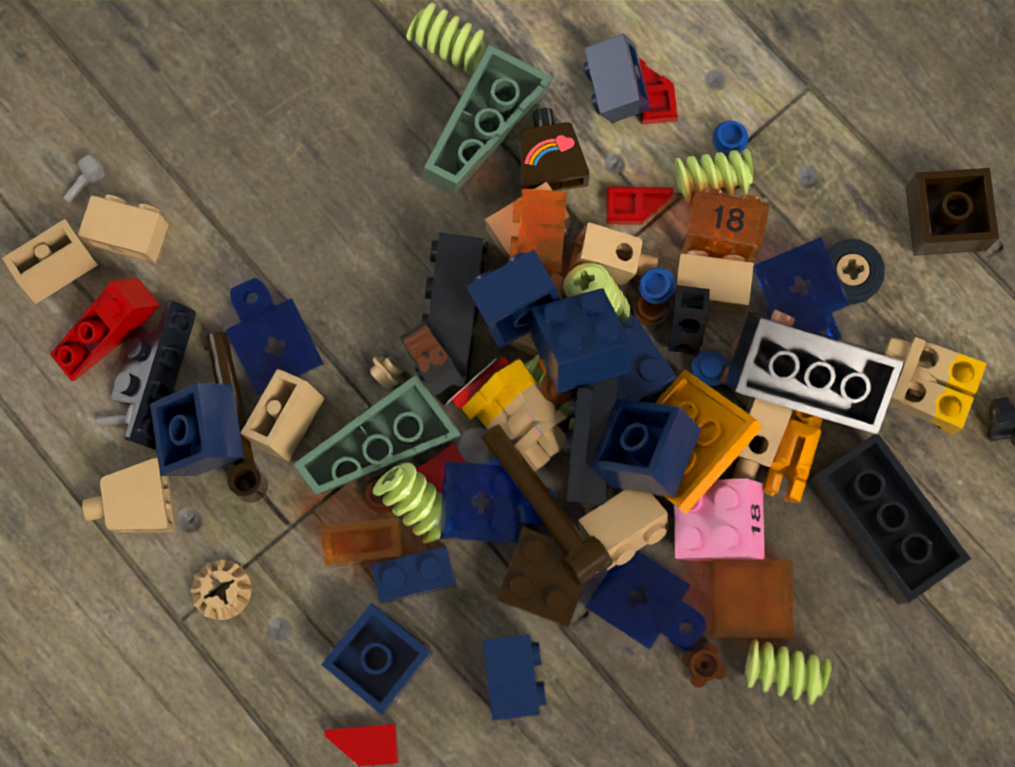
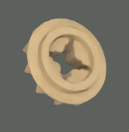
[190,559,252,620]

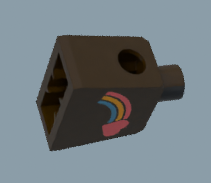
[521,108,590,196]

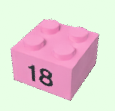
[675,478,765,562]

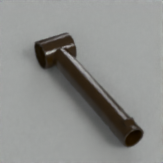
[204,332,268,503]
[481,424,613,587]

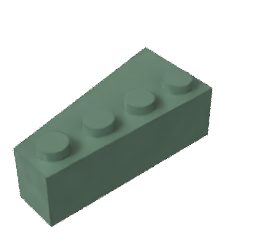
[422,45,553,196]
[293,375,461,496]

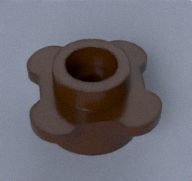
[682,643,726,688]

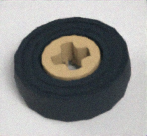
[818,239,885,305]

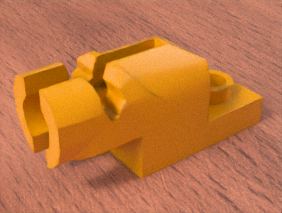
[763,407,823,503]

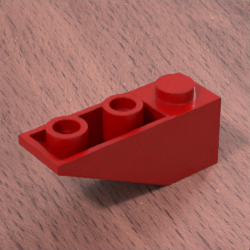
[50,278,160,381]

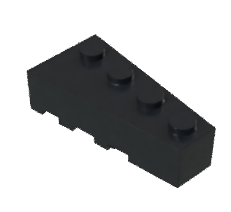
[415,232,489,387]

